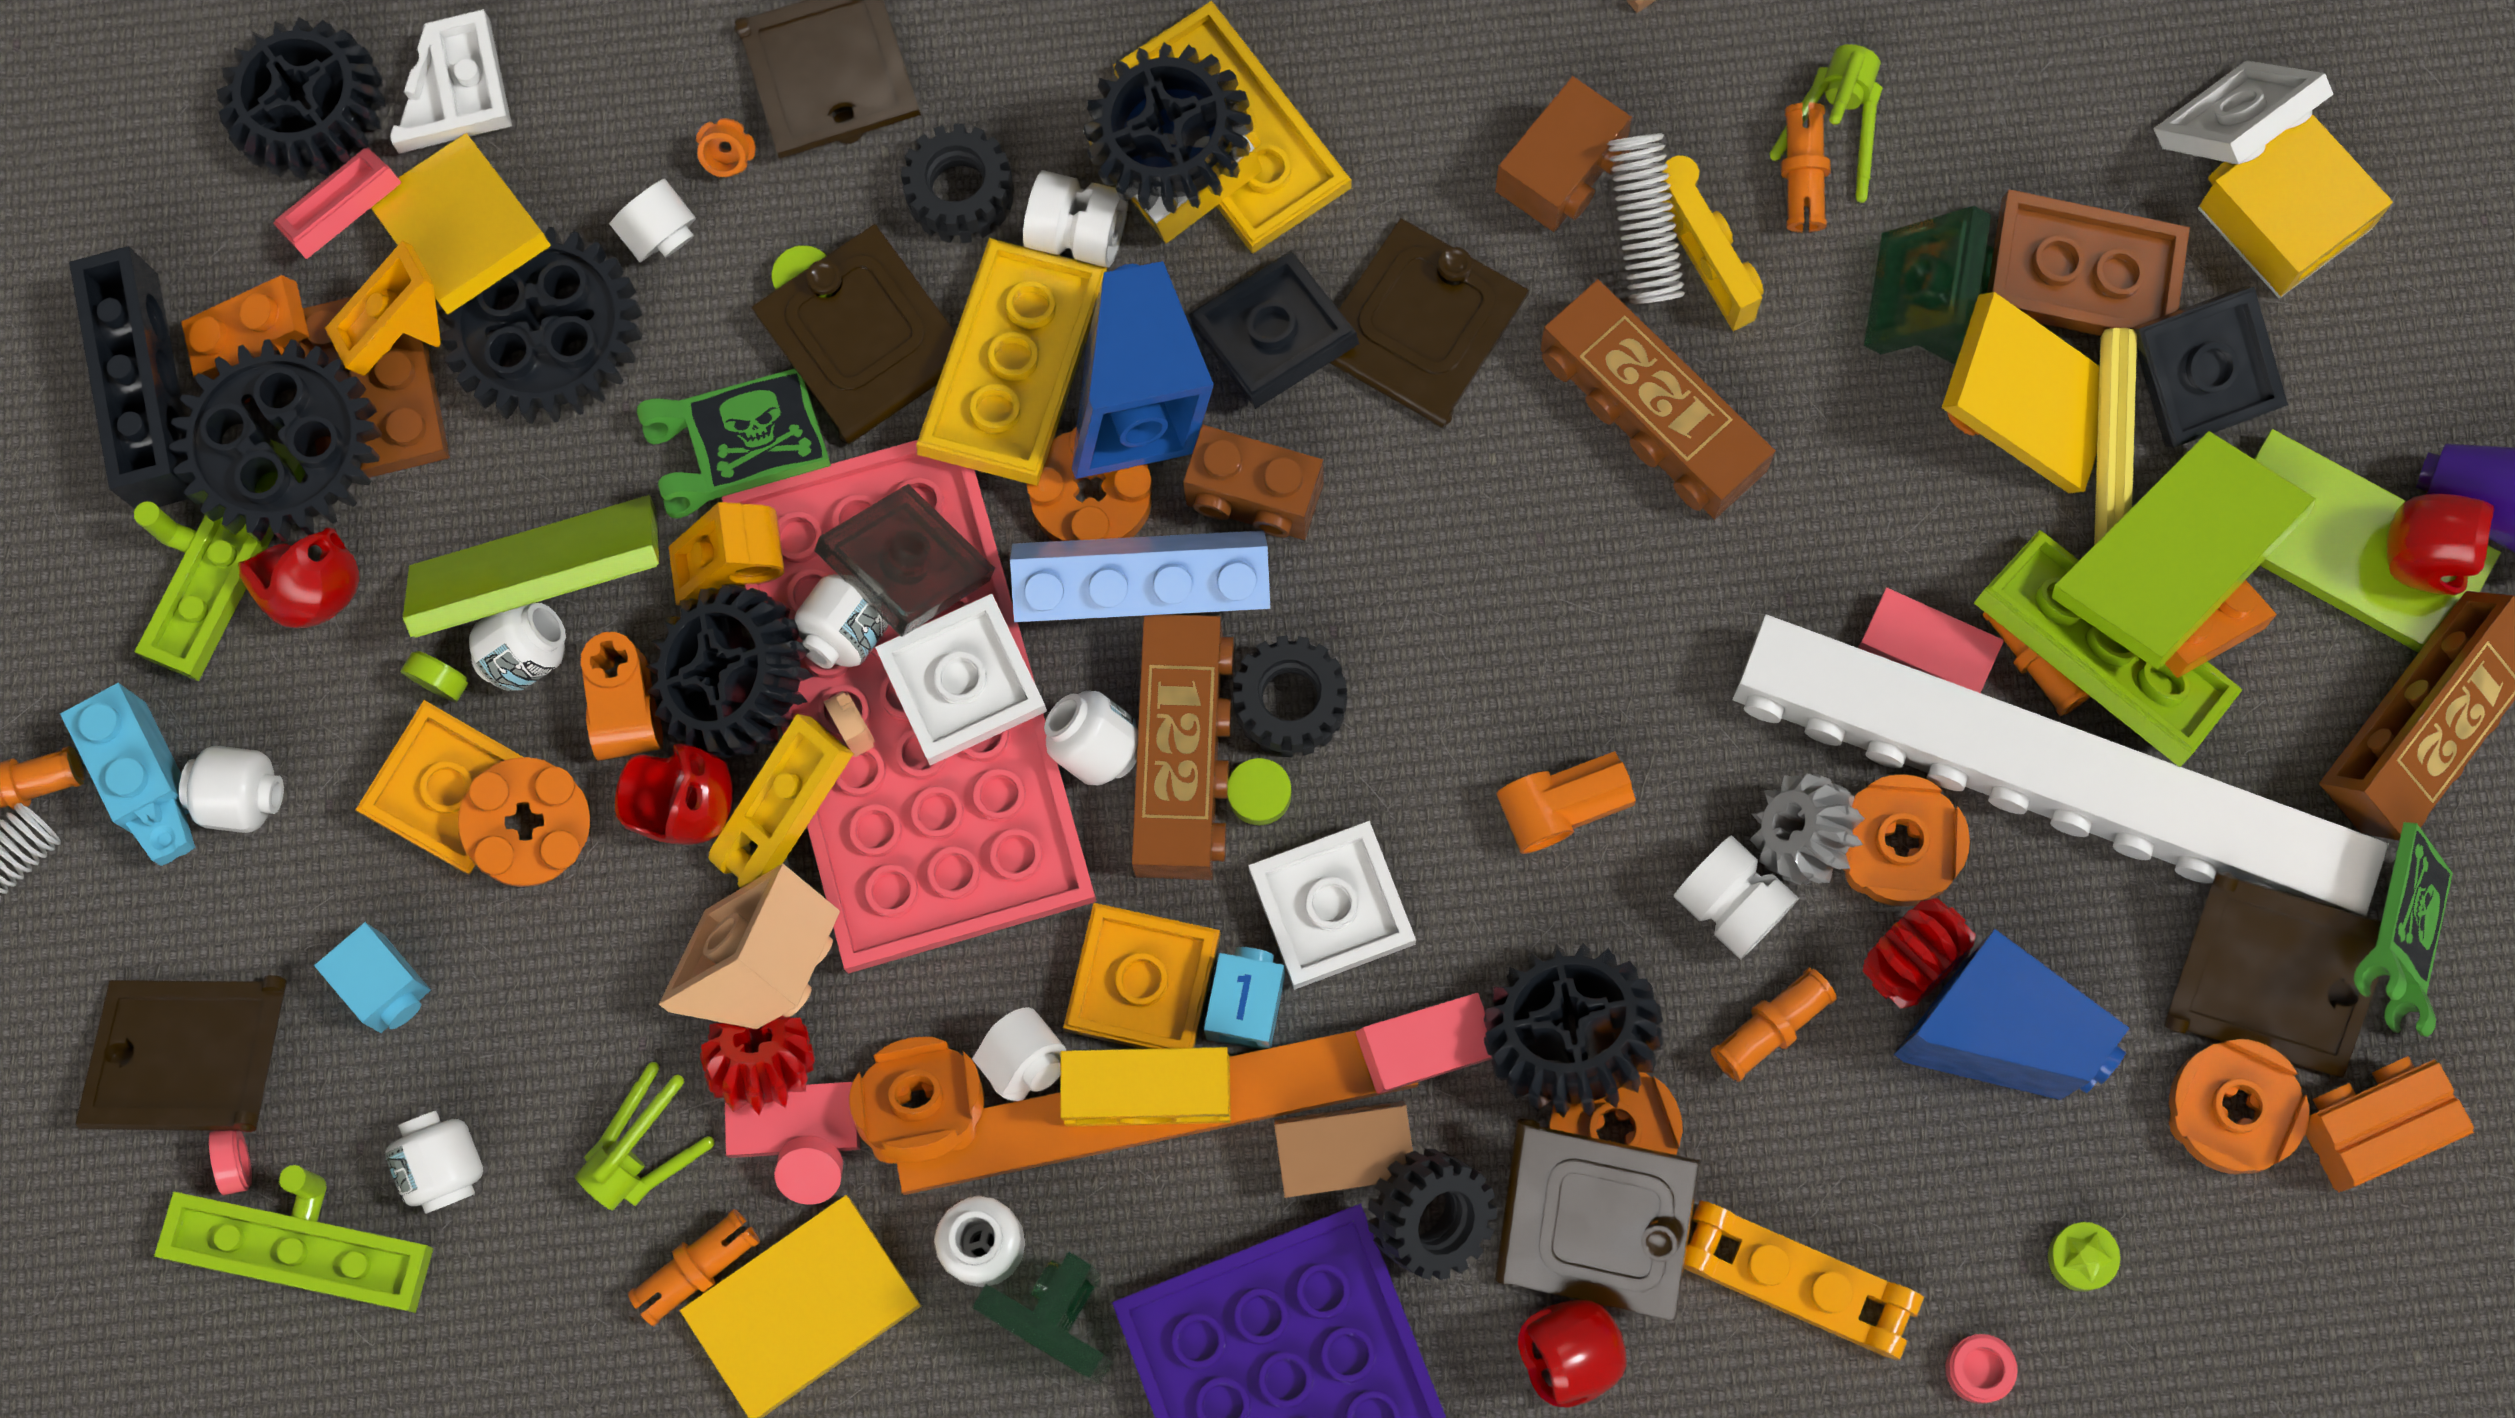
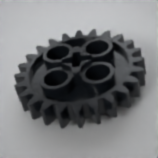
[439,227,642,424]
[169,339,382,542]

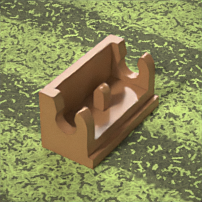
[1274,1101,1413,1198]

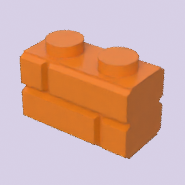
[2305,1056,2474,1193]

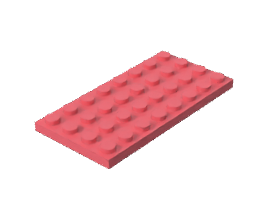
[722,440,1097,974]

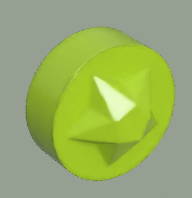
[2048,1222,2120,1292]

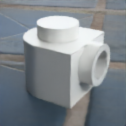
[609,179,696,262]
[972,1007,1066,1101]

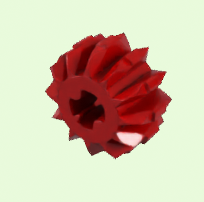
[1862,898,1976,1009]
[700,1015,815,1115]

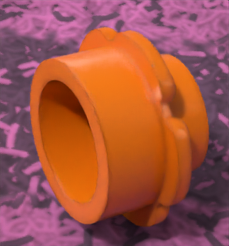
[696,118,756,177]

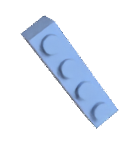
[1010,531,1270,622]

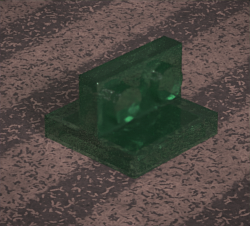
[1864,206,1994,365]
[972,1252,1113,1385]

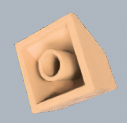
[659,864,840,1029]

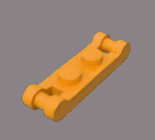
[1684,1200,1924,1361]

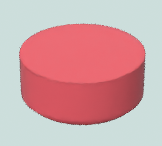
[209,1130,252,1196]
[775,1136,843,1205]
[1945,1334,2018,1404]

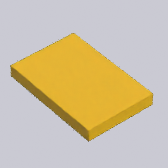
[371,133,551,315]
[1941,292,2100,494]
[680,1195,922,1418]

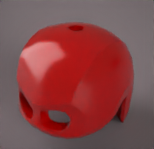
[2387,494,2494,595]
[238,527,360,628]
[615,744,732,845]
[1518,1300,1627,1408]

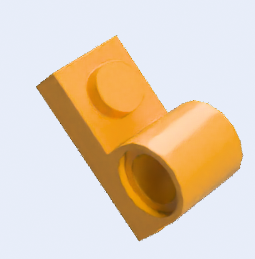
[669,502,785,605]

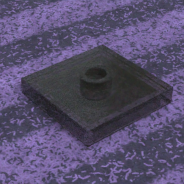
[814,484,995,637]

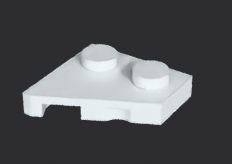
[391,9,512,154]

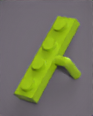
[134,439,306,681]
[154,1165,434,1313]

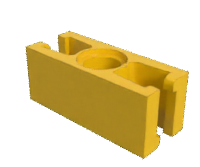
[1060,1047,1231,1127]

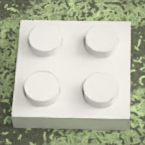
[2154,61,2334,165]
[875,594,1047,766]
[1248,821,1416,990]

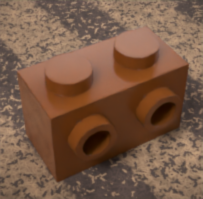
[1495,76,1632,232]
[1183,424,1324,540]

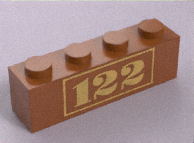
[1540,279,1776,520]
[2319,591,2515,841]
[1132,615,1234,880]

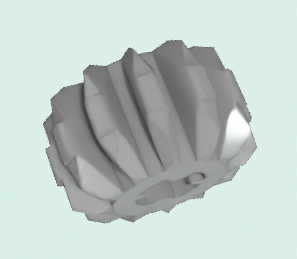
[1750,773,1865,885]

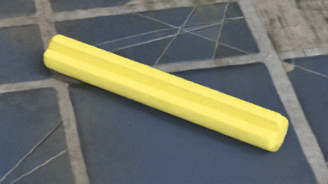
[2094,328,2137,545]

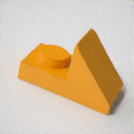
[325,240,441,376]

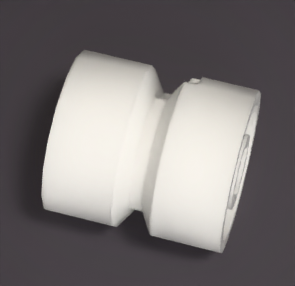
[1023,170,1128,268]
[1673,835,1799,960]

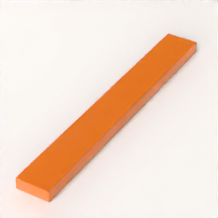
[897,1029,1418,1195]

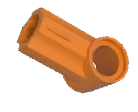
[1496,751,1636,854]

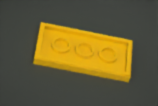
[1113,0,1351,254]
[916,238,1107,486]

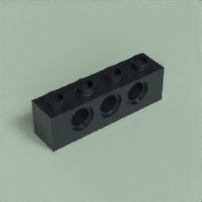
[69,246,191,509]

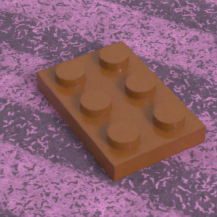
[1987,189,2190,336]
[298,296,450,478]

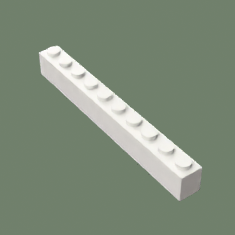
[1732,614,2389,916]

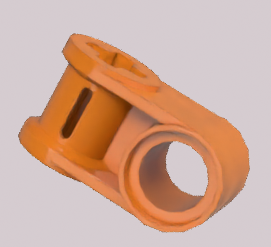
[580,632,663,761]

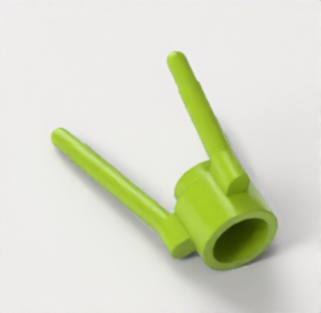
[1769,44,1883,203]
[574,1062,715,1211]

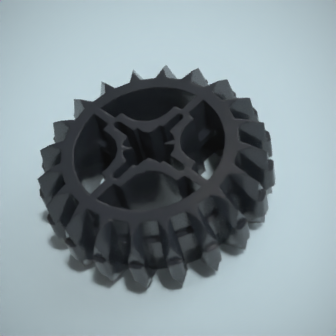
[216,17,386,181]
[1084,42,1253,214]
[646,584,813,758]
[1484,943,1663,1118]

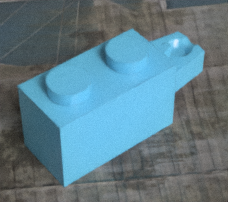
[60,683,196,866]

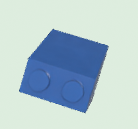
[1072,261,1214,479]
[1893,929,2129,1100]

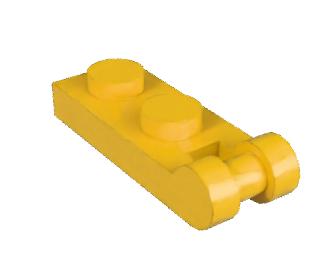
[1656,155,1763,331]
[708,714,854,889]

